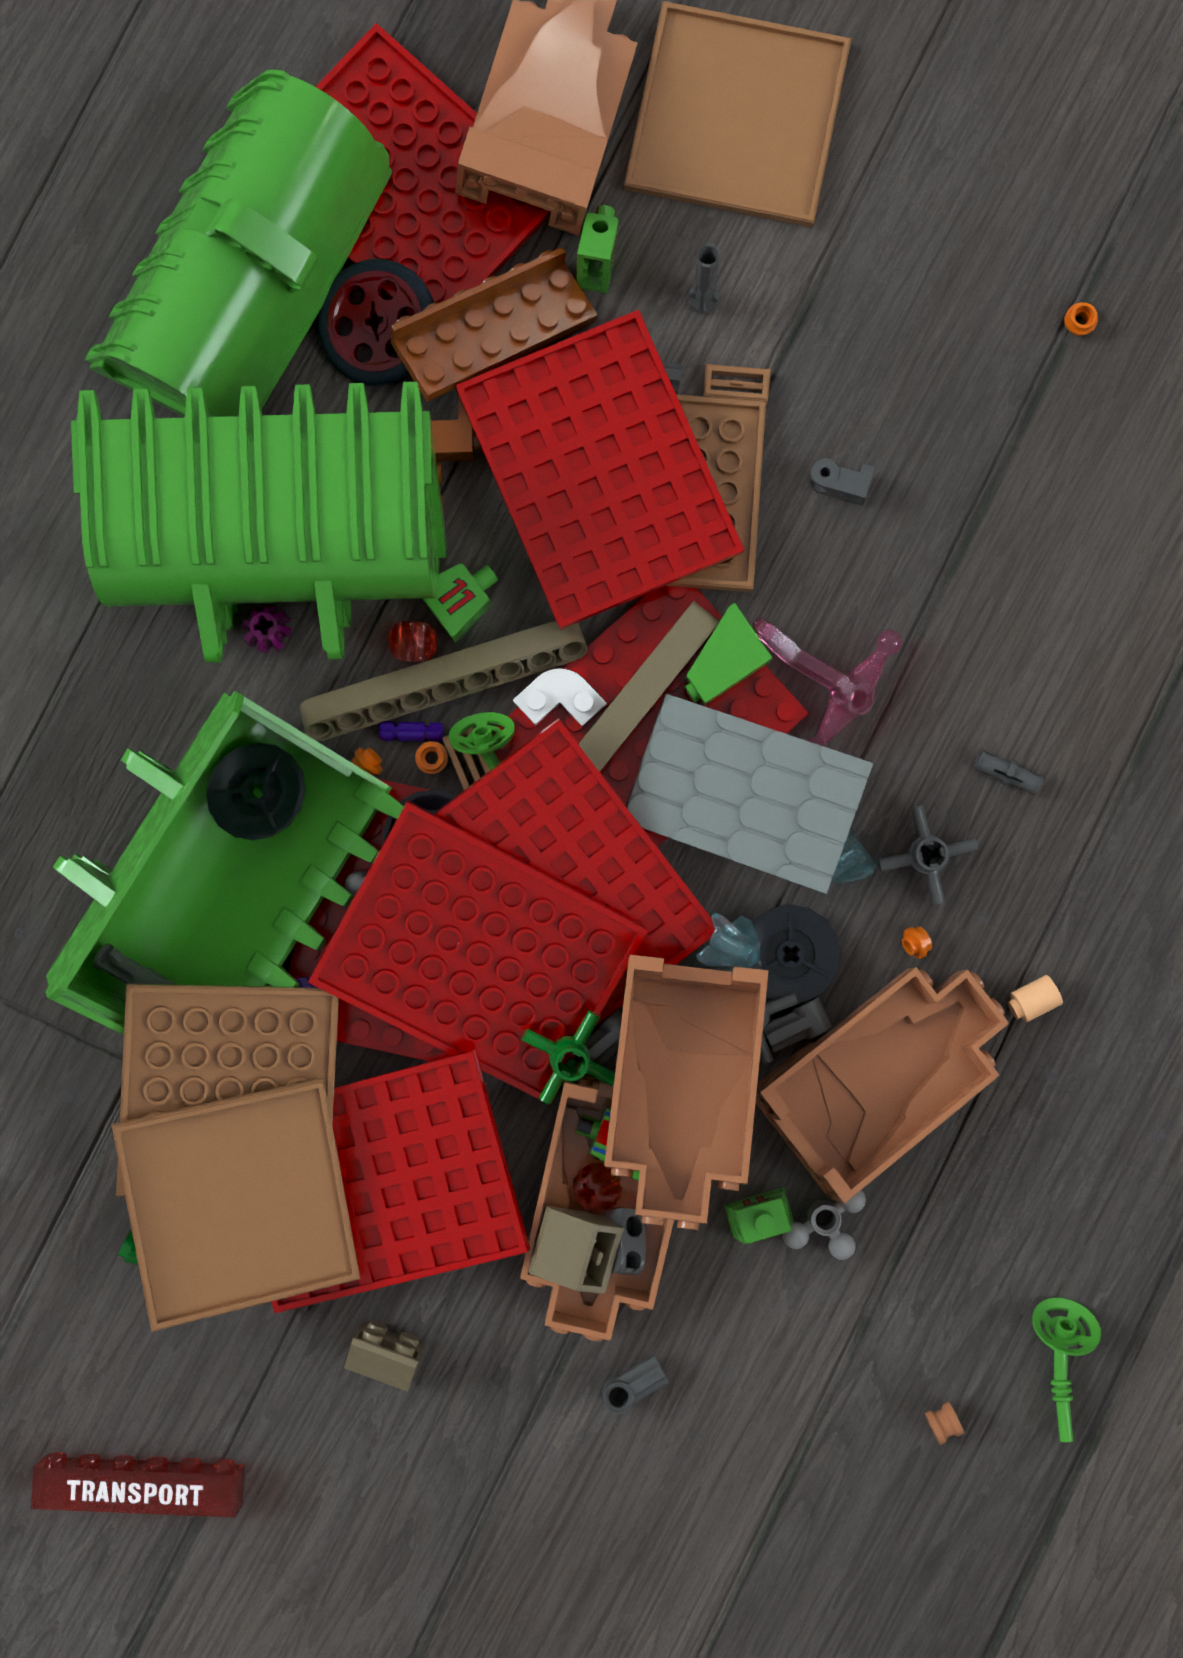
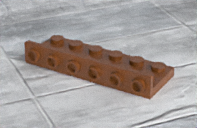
[391,247,598,402]

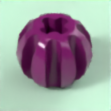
[242,604,292,653]

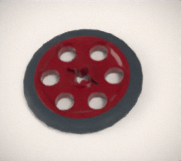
[318,259,434,385]

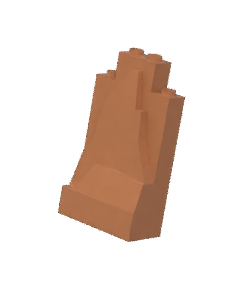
[455,0,638,236]
[604,955,769,1230]
[756,967,1009,1204]
[520,1073,674,1341]

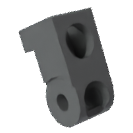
[809,458,875,506]
[603,1208,647,1276]

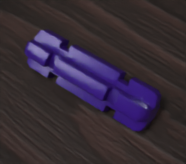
[379,721,444,742]

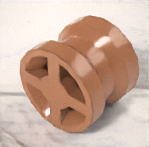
[924,1402,965,1445]

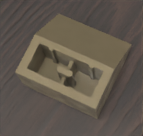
[528,1206,624,1294]
[344,1320,425,1392]

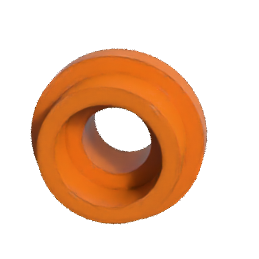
[1064,302,1098,336]
[415,741,448,774]
[351,747,383,776]
[902,927,932,959]

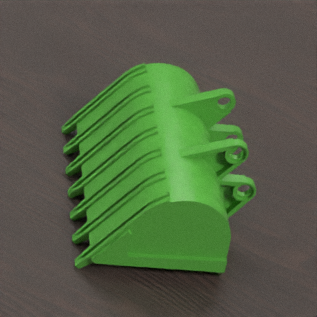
[71,382,447,663]
[45,691,404,1035]

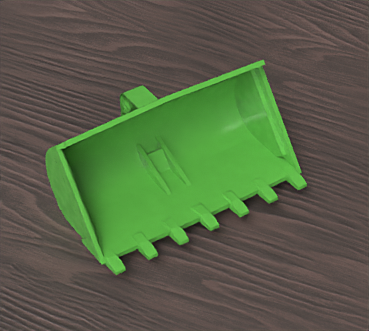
[84,69,392,418]

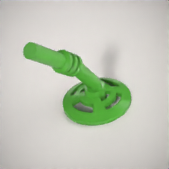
[449,712,515,770]
[1032,1298,1101,1442]

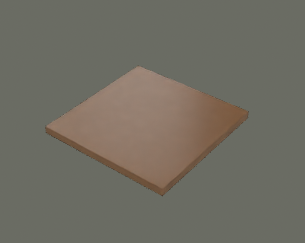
[624,1,852,228]
[112,1078,360,1332]

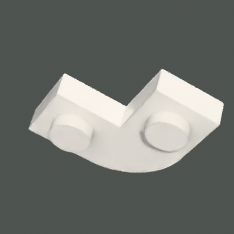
[513,669,607,727]

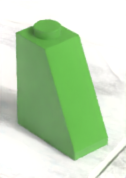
[684,603,772,706]

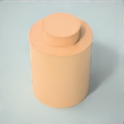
[1007,975,1063,1023]

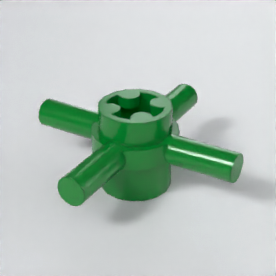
[522,1010,615,1104]

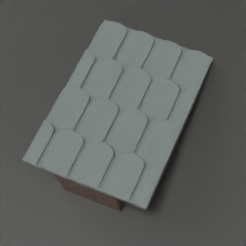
[626,694,873,894]

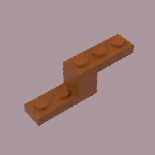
[431,393,481,516]

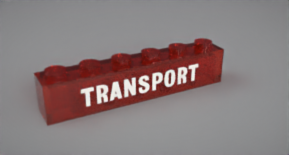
[31,1452,245,1518]

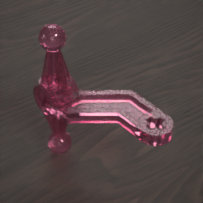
[751,617,903,747]

